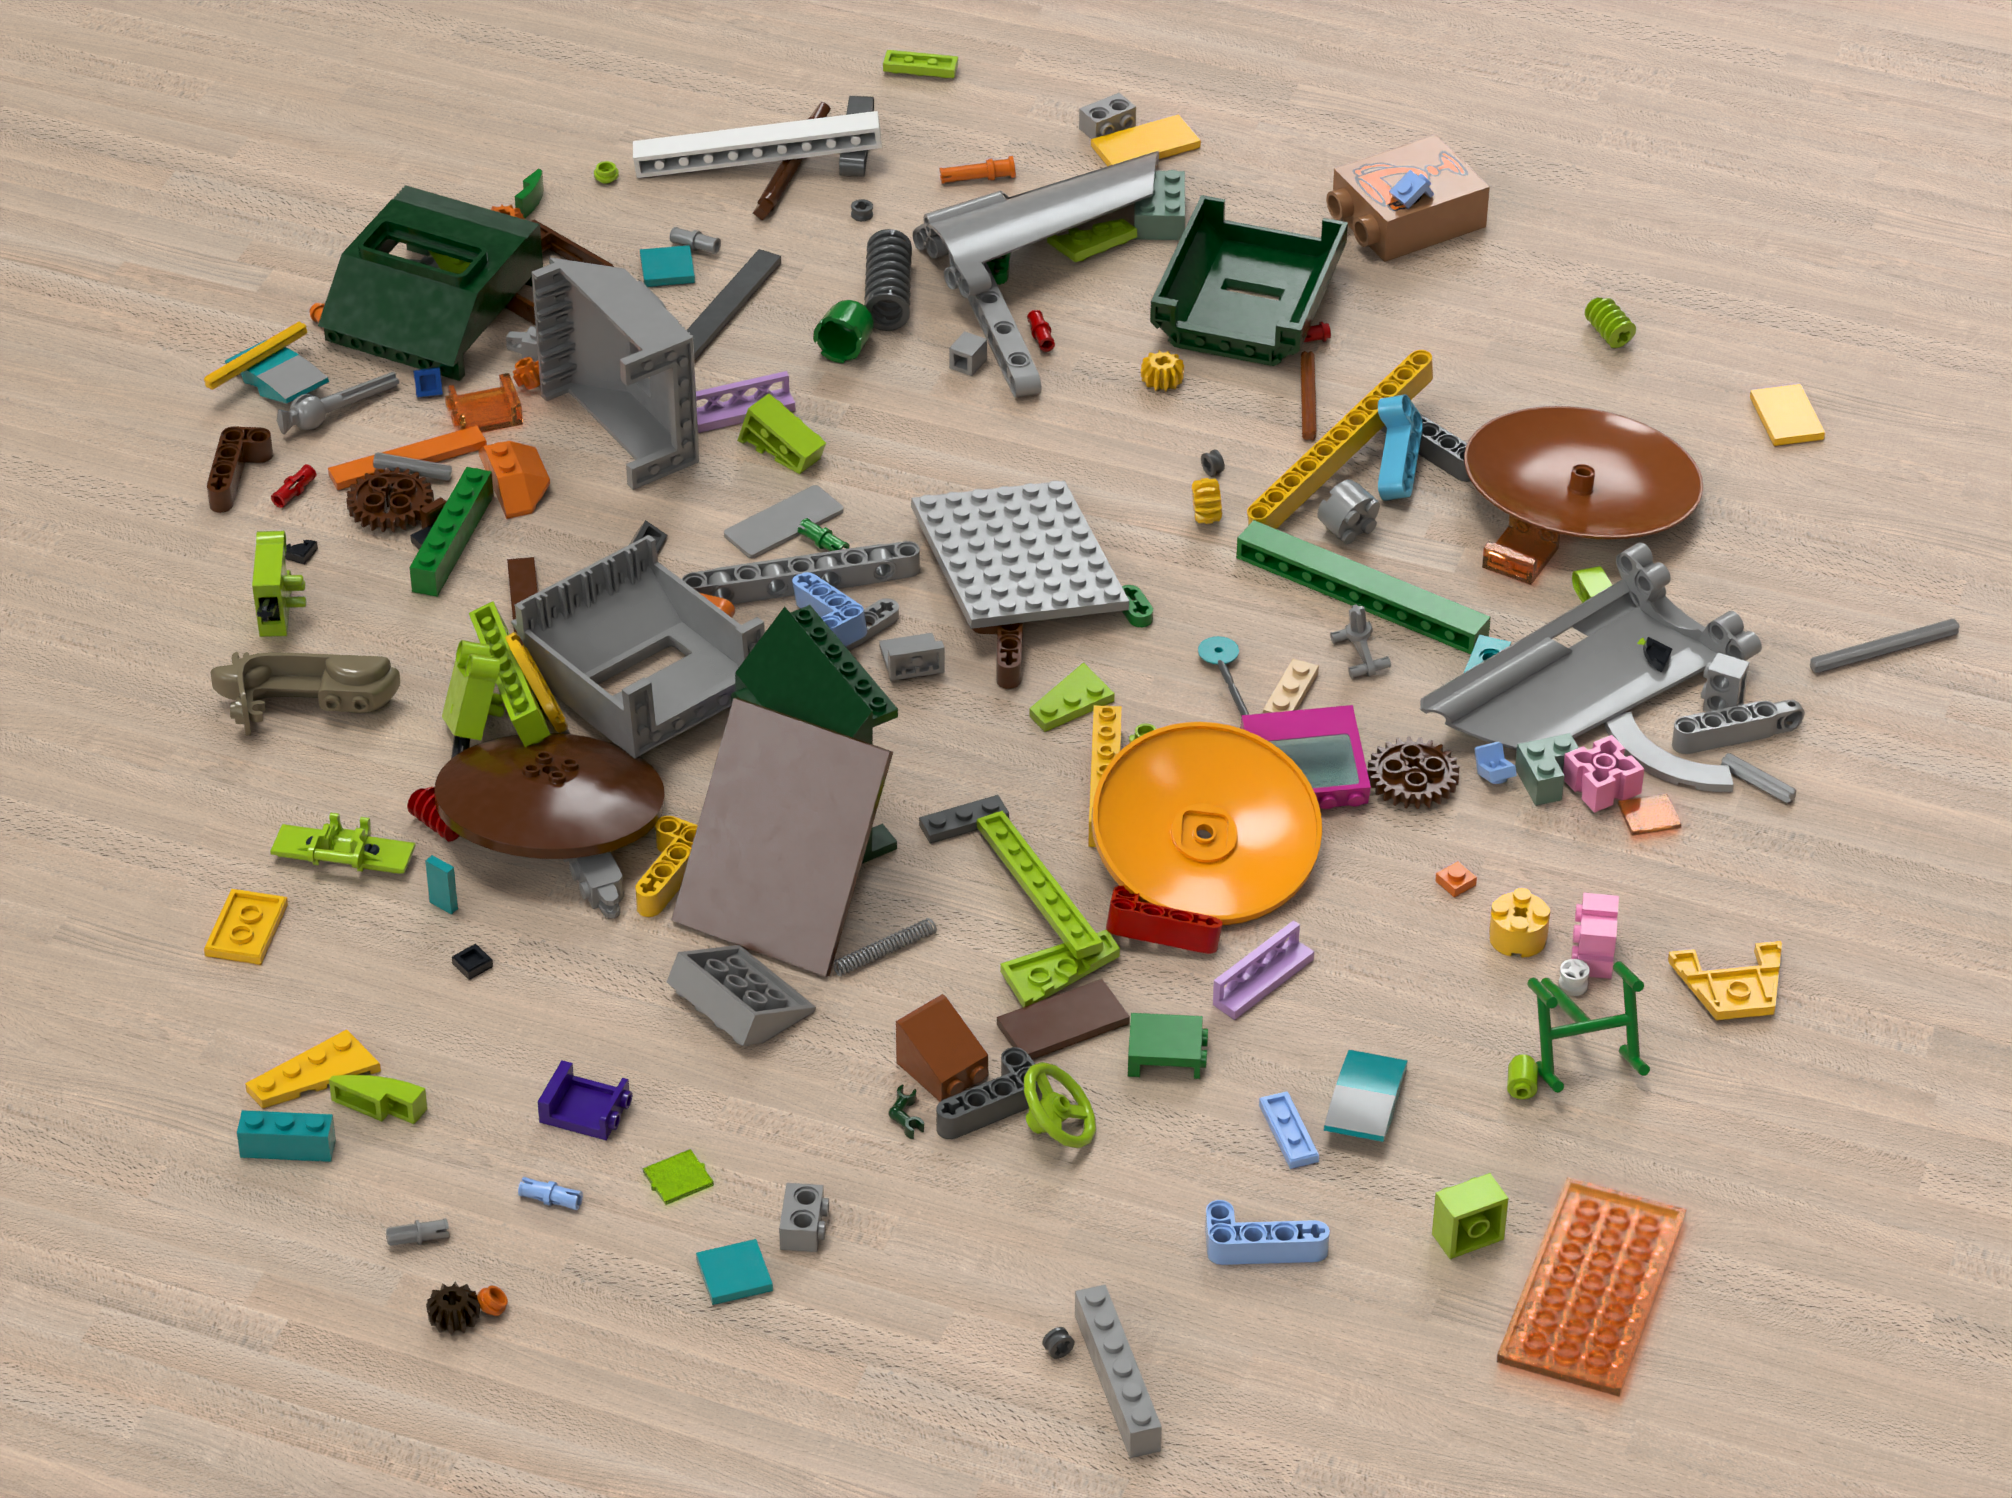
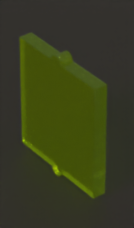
[643,1149,714,1205]

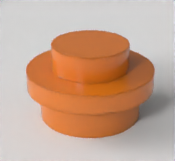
[477,1285,508,1316]

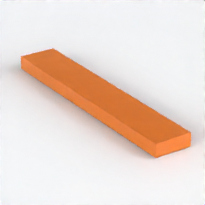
[328,425,487,490]

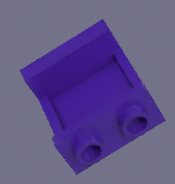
[538,1060,633,1141]

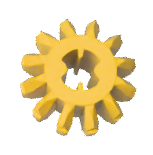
[1141,350,1184,391]
[1192,478,1222,524]

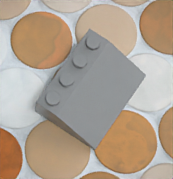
[667,945,816,1046]

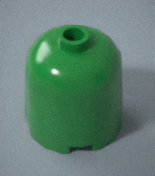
[813,300,874,363]

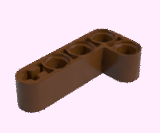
[207,426,273,513]
[972,622,1023,689]

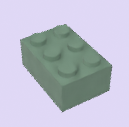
[1134,170,1185,240]

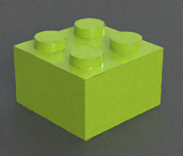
[1432,1173,1509,1259]

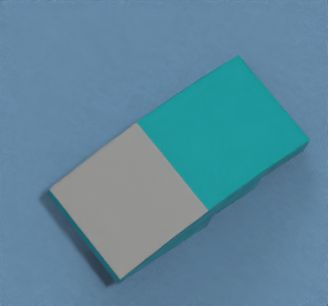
[225,339,329,404]
[1323,1050,1408,1142]

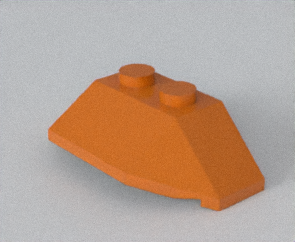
[478,441,550,519]

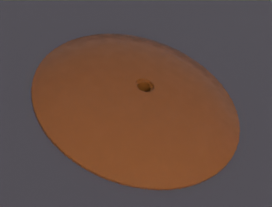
[1464,406,1703,539]

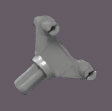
[1330,604,1391,679]

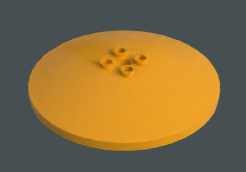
[1092,722,1322,925]

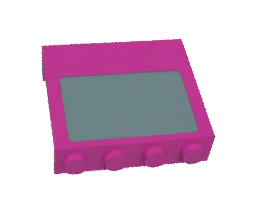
[1240,705,1371,809]

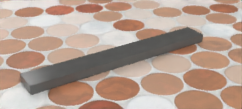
[687,249,781,361]

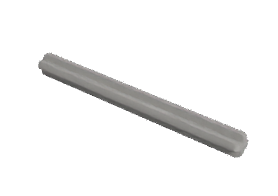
[1810,619,1960,673]

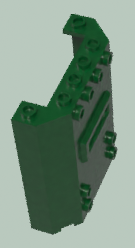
[1150,195,1348,366]

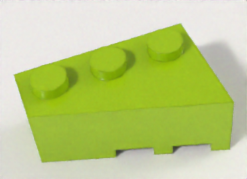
[737,393,826,474]

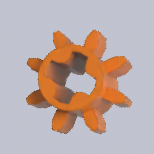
[513,357,540,390]

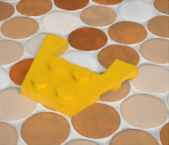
[1668,941,1782,1020]

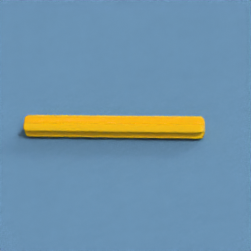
[204,321,308,390]

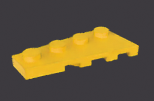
[245,1029,381,1109]

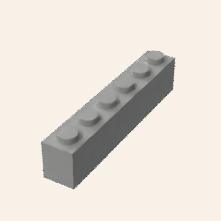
[1075,1285,1162,1458]

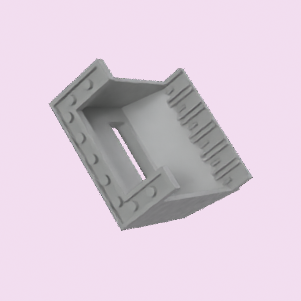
[532,257,699,490]
[511,535,765,759]

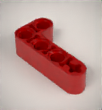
[1106,886,1223,954]

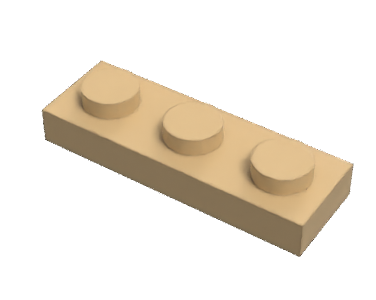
[1263,658,1319,713]

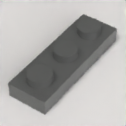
[919,795,1009,844]

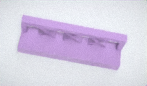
[696,371,796,433]
[1213,920,1314,1020]

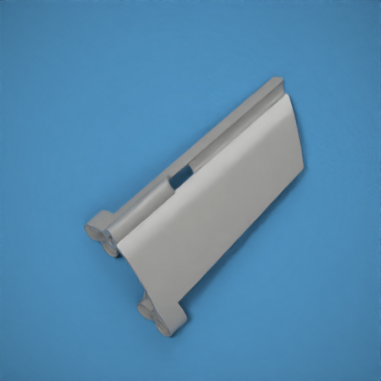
[912,151,1159,298]
[1420,542,1762,750]

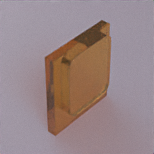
[1618,793,1682,836]

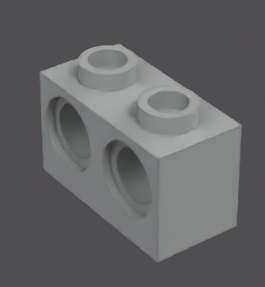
[1079,93,1136,139]
[1701,653,1750,712]
[779,1183,829,1252]

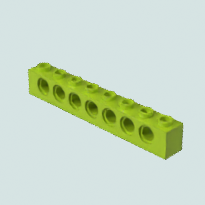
[469,601,551,747]

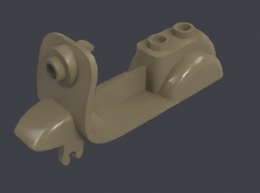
[210,652,400,736]

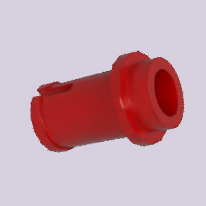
[1304,321,1331,343]

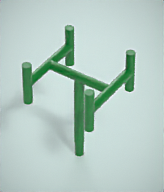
[1527,961,1650,1093]

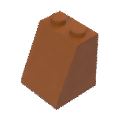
[896,994,988,1102]

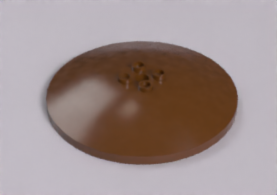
[435,733,665,859]

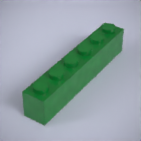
[409,467,494,597]

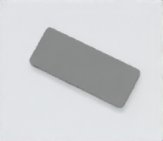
[724,485,843,558]

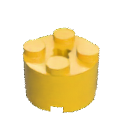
[1489,888,1550,958]

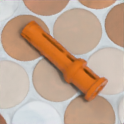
[939,156,1016,184]

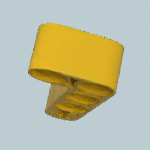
[635,816,698,917]

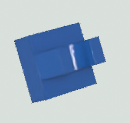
[413,368,443,397]

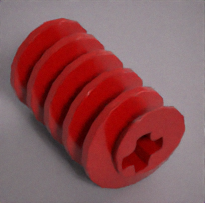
[407,786,460,842]

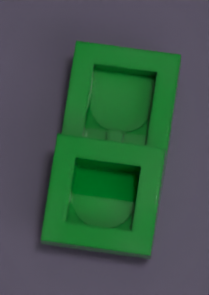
[515,168,544,218]

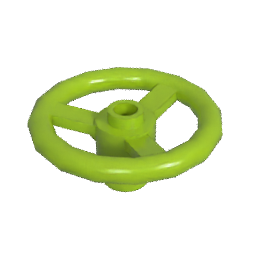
[1024,1062,1096,1148]

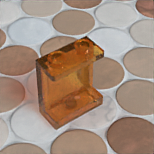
[445,373,523,432]
[1482,515,1560,585]

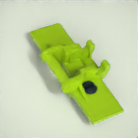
[270,812,416,874]

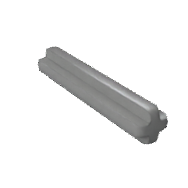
[373,452,452,481]
[1721,753,1796,803]

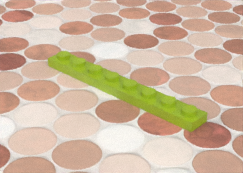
[977,811,1103,960]

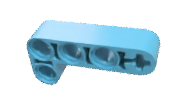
[1378,394,1423,501]

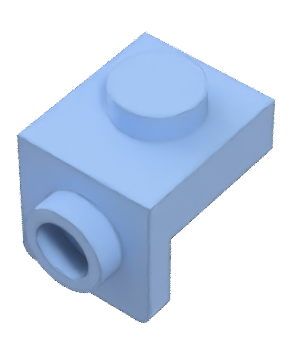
[1389,170,1434,209]
[1474,742,1517,784]

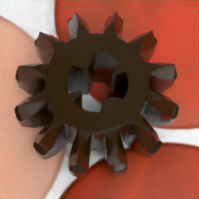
[426,1281,481,1336]

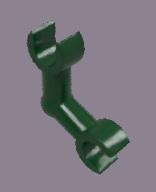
[888,1084,924,1139]

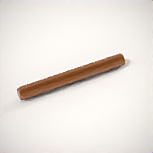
[1301,351,1317,440]

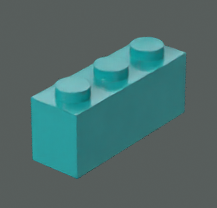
[237,1110,336,1162]

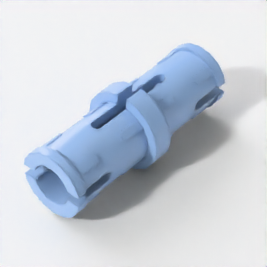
[518,1177,583,1210]

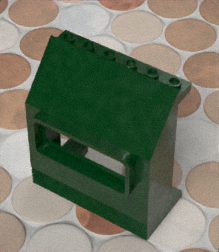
[318,185,543,381]
[731,605,898,864]

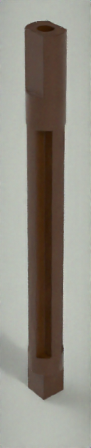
[753,102,831,220]

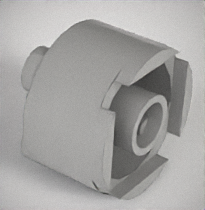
[1317,480,1380,544]

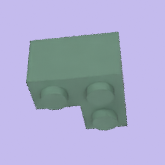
[1515,733,1579,806]

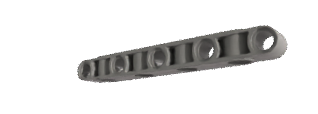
[968,263,1042,398]
[682,541,920,604]

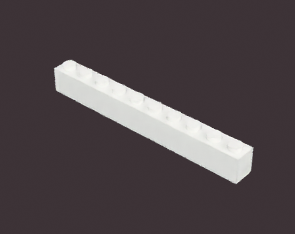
[633,111,882,178]

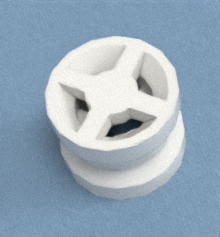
[1558,959,1590,996]

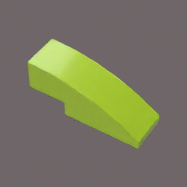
[329,1075,428,1124]

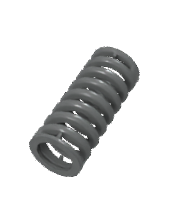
[864,229,912,331]

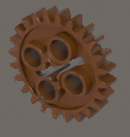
[346,467,434,533]
[1367,737,1460,809]

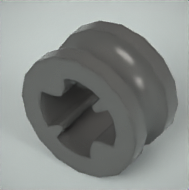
[851,199,873,222]
[1201,449,1225,476]
[1042,1327,1075,1359]

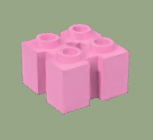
[1563,735,1644,813]
[1571,893,1619,979]

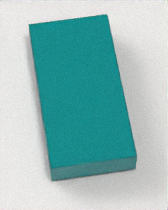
[425,855,458,915]

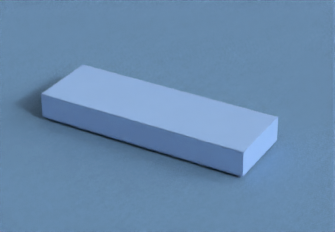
[1259,1091,1319,1169]

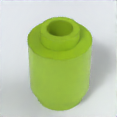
[1507,1054,1538,1099]

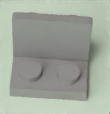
[879,633,945,681]

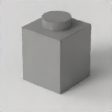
[949,331,987,376]

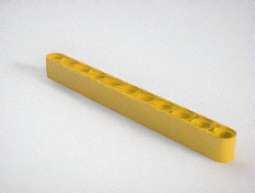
[1247,350,1433,529]

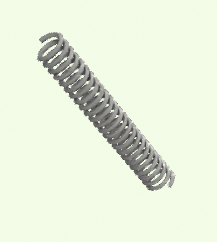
[834,918,937,977]

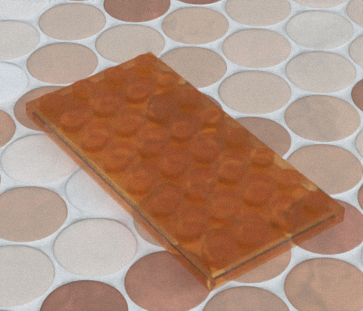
[1497,1177,1687,1397]

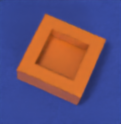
[1435,861,1477,897]

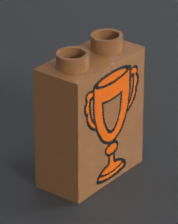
[1326,135,1490,262]

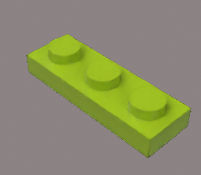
[883,50,958,78]

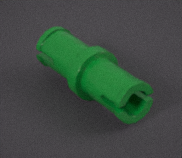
[798,518,850,551]

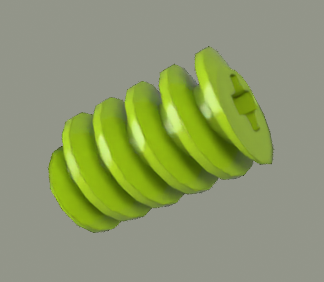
[1584,297,1636,349]

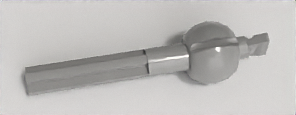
[276,372,399,435]

